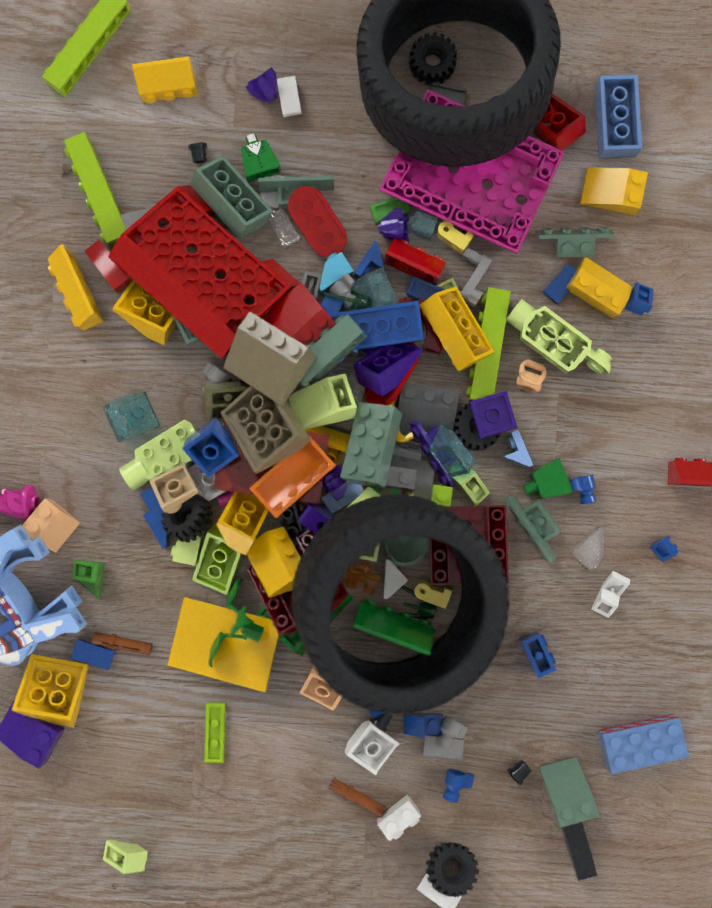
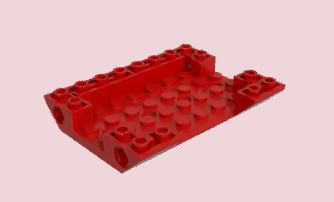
[108,185,300,360]

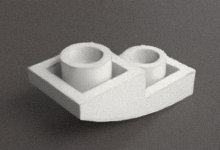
[277,76,302,117]
[417,874,461,908]

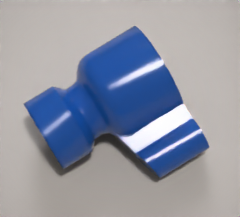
[570,475,596,504]
[443,769,475,802]

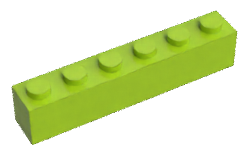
[42,0,131,97]
[64,132,126,248]
[466,287,511,402]

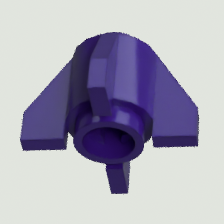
[246,67,279,104]
[378,208,410,243]
[321,465,349,501]

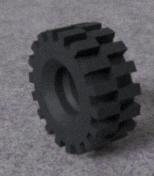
[409,32,457,85]
[453,404,501,451]
[161,494,213,543]
[426,842,479,897]

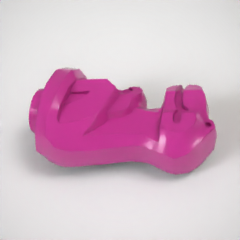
[0,485,40,520]

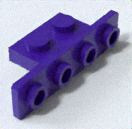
[409,421,457,488]

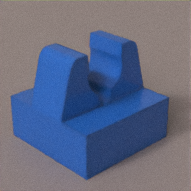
[650,536,679,562]

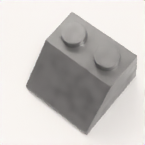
[385,454,417,490]

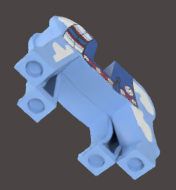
[0,524,87,666]

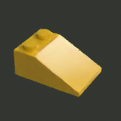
[580,167,648,216]

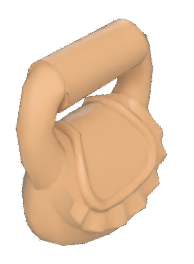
[516,359,547,393]

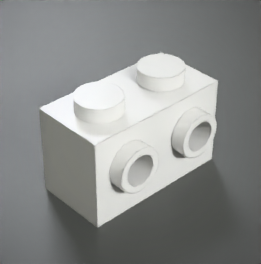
[377,794,421,841]

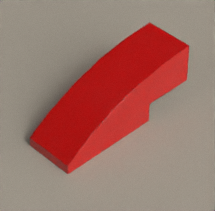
[84,240,132,293]

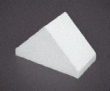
[383,559,408,599]

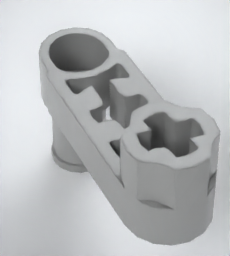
[460,247,492,307]

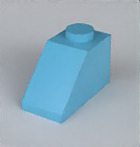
[319,252,354,295]

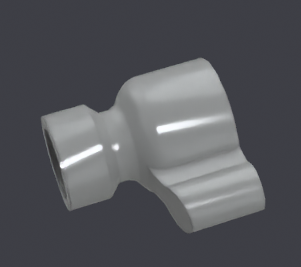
[329,273,359,310]
[202,362,231,391]
[436,716,468,750]

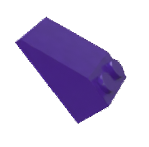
[353,343,422,396]
[0,700,65,769]

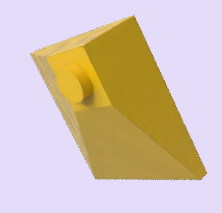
[113,280,177,345]
[12,654,89,728]

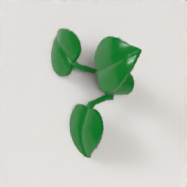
[209,577,264,668]

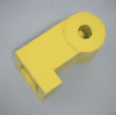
[437,221,474,255]
[414,579,453,609]

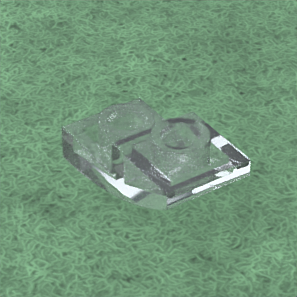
[268,208,302,250]

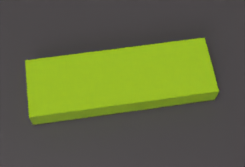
[204,702,226,763]

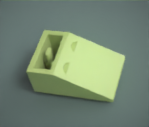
[288,374,357,430]

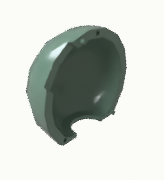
[382,536,429,567]

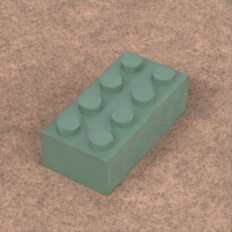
[190,156,273,240]
[300,314,368,387]
[340,402,402,489]

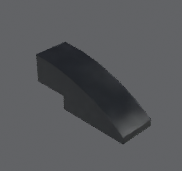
[561,822,597,881]

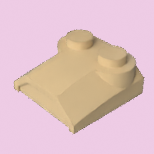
[149,463,199,514]

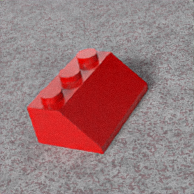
[384,238,446,285]
[668,458,712,487]

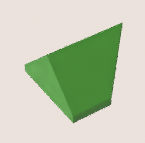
[72,560,105,601]

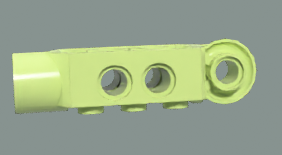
[506,299,612,375]
[119,420,230,491]

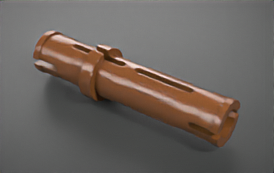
[92,632,152,655]
[328,777,386,818]

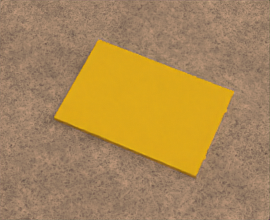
[168,597,279,692]

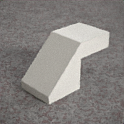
[591,571,630,618]

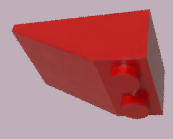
[534,93,586,151]

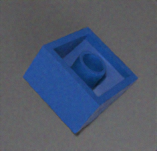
[182,417,239,478]

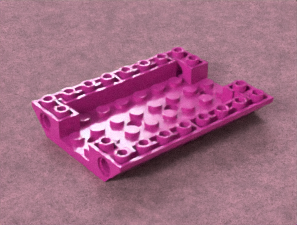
[379,89,565,254]

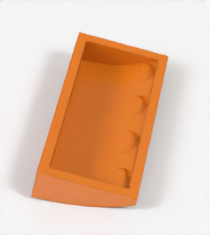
[249,436,336,518]

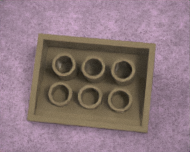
[223,312,317,406]
[221,386,311,474]

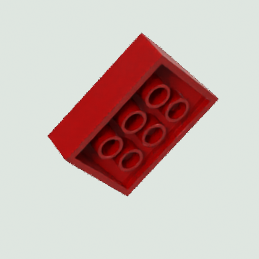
[261,282,336,346]

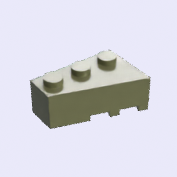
[204,381,250,423]

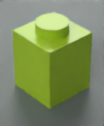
[430,485,453,507]

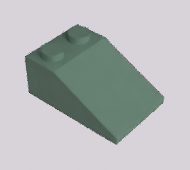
[539,757,600,828]

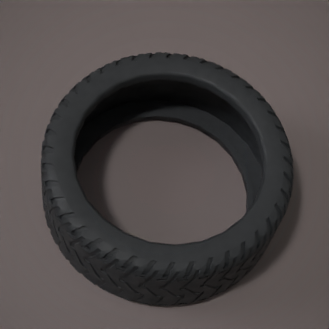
[356,0,561,167]
[292,494,509,714]

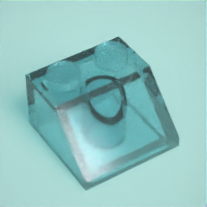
[351,267,398,310]
[103,392,160,443]
[429,423,475,477]

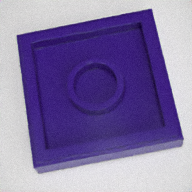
[469,391,518,439]

